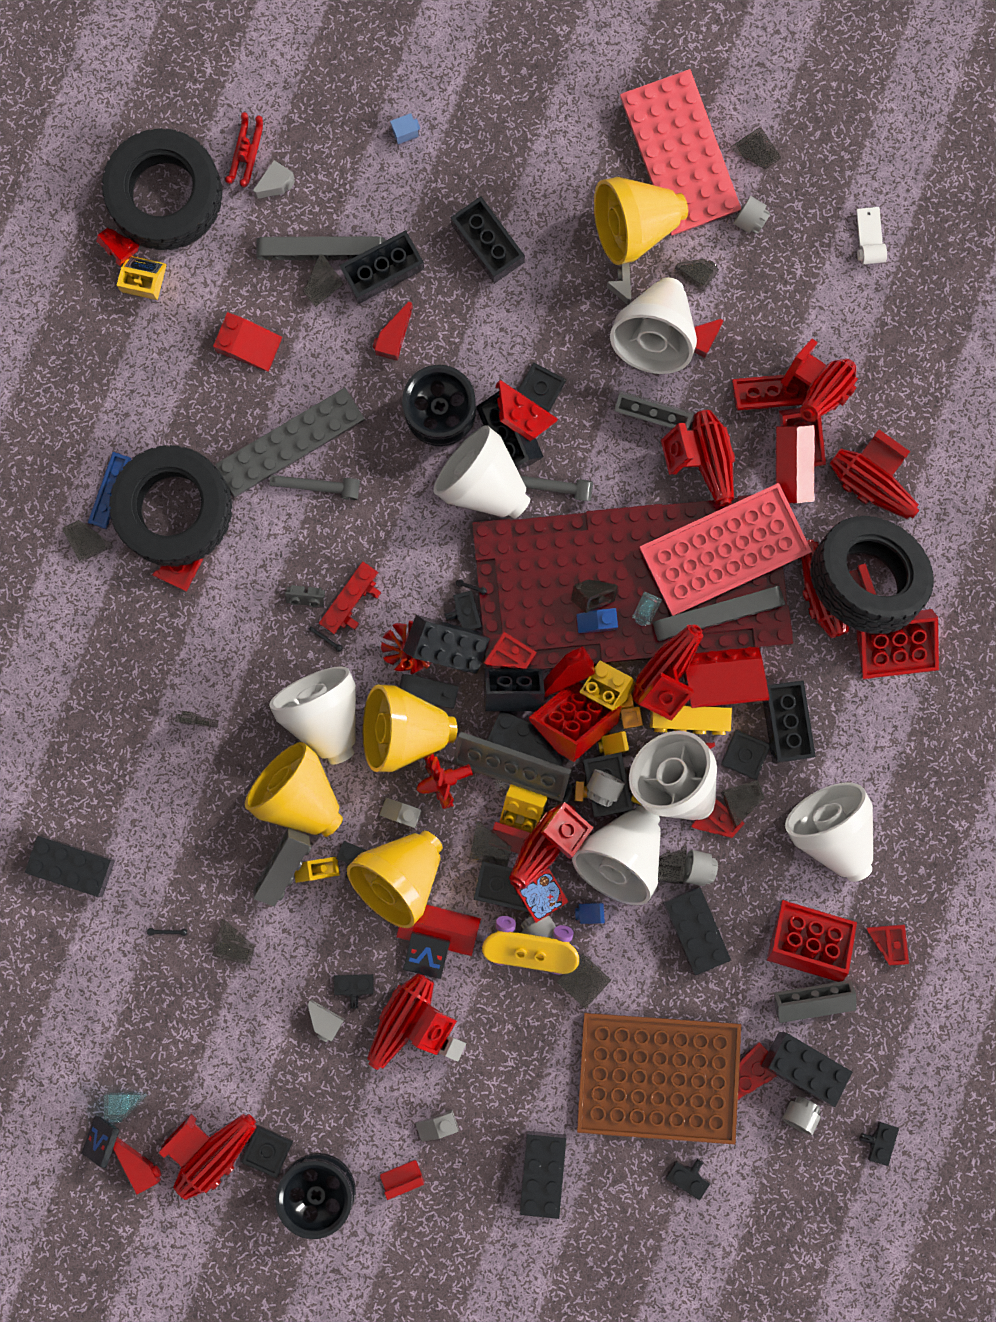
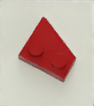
[96,227,139,266]
[484,632,537,669]
[691,799,745,838]
[867,924,909,966]

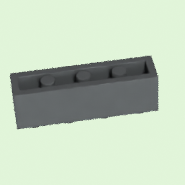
[614,391,694,431]
[253,828,311,907]
[774,980,856,1023]

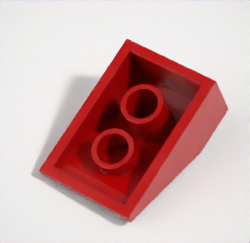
[213,312,282,372]
[779,407,826,467]

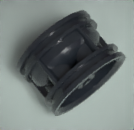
[402,365,476,447]
[275,1153,356,1239]

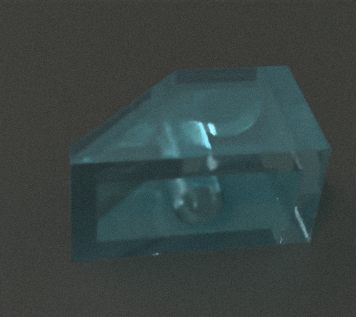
[632,591,662,626]
[104,1092,147,1123]

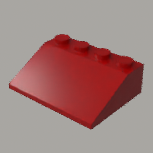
[856,609,939,679]
[683,647,769,708]
[529,682,622,762]
[767,900,857,982]

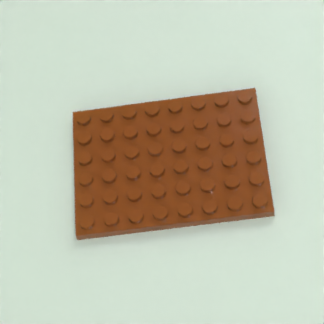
[577,1012,741,1145]

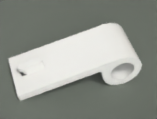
[856,207,887,264]

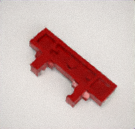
[319,562,382,635]

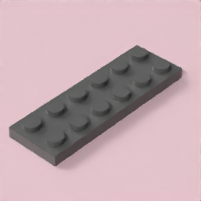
[453,732,571,802]

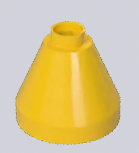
[594,177,688,265]
[362,685,457,772]
[245,742,343,837]
[347,830,443,928]

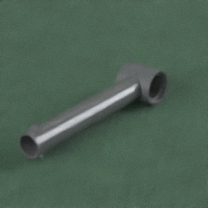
[270,475,360,500]
[521,476,593,501]

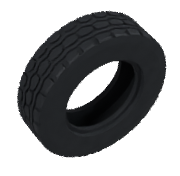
[102,128,223,250]
[109,445,232,567]
[810,516,934,634]

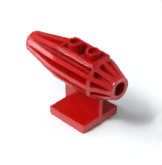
[781,339,858,422]
[661,410,735,507]
[830,429,919,520]
[801,539,876,638]
[632,624,703,721]
[509,802,593,889]
[367,973,457,1070]
[159,1114,256,1200]

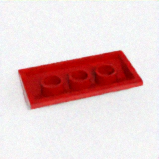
[732,375,809,410]
[776,425,815,503]
[396,904,481,956]

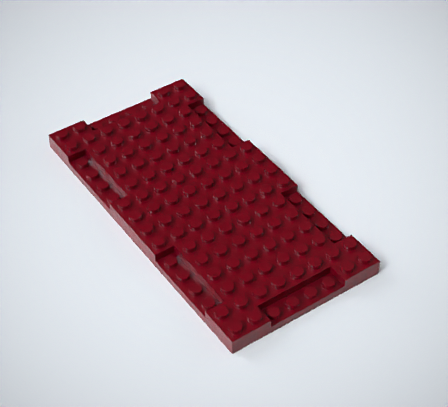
[472,495,793,670]

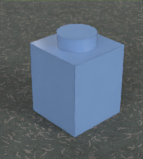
[390,113,420,144]

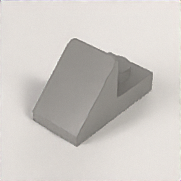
[607,263,631,304]

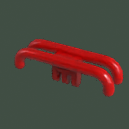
[225,112,263,188]

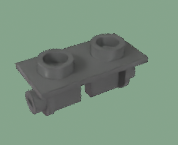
[285,585,325,607]

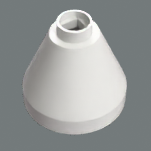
[610,277,697,374]
[434,426,530,519]
[269,667,356,765]
[629,731,717,820]
[785,783,873,882]
[572,806,661,905]

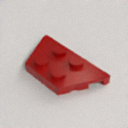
[495,380,558,441]

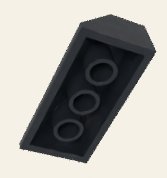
[339,230,425,304]
[476,388,544,470]

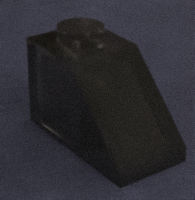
[674,259,719,292]
[571,579,618,613]

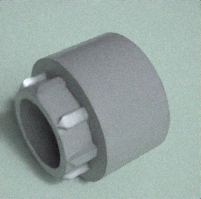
[733,195,770,233]
[586,769,625,807]
[683,850,718,886]
[521,916,556,939]
[782,1096,821,1136]

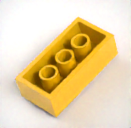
[650,706,732,735]

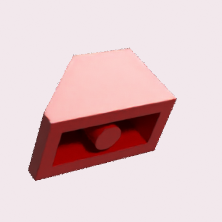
[694,319,724,358]

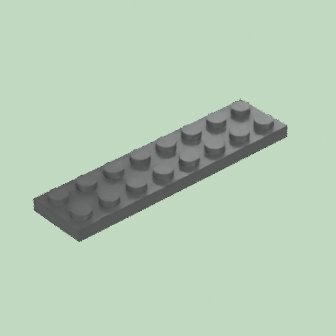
[215,388,365,497]

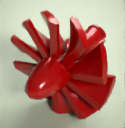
[381,621,431,674]
[416,753,473,809]

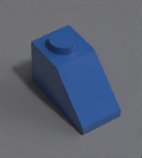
[576,608,618,634]
[575,902,605,924]

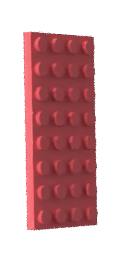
[620,69,741,236]
[639,483,812,616]

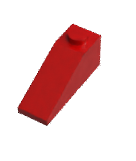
[373,302,413,361]
[543,647,596,697]
[113,1137,162,1194]

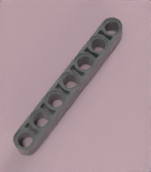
[256,236,385,260]
[652,586,785,641]

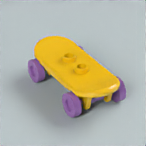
[482,916,579,975]

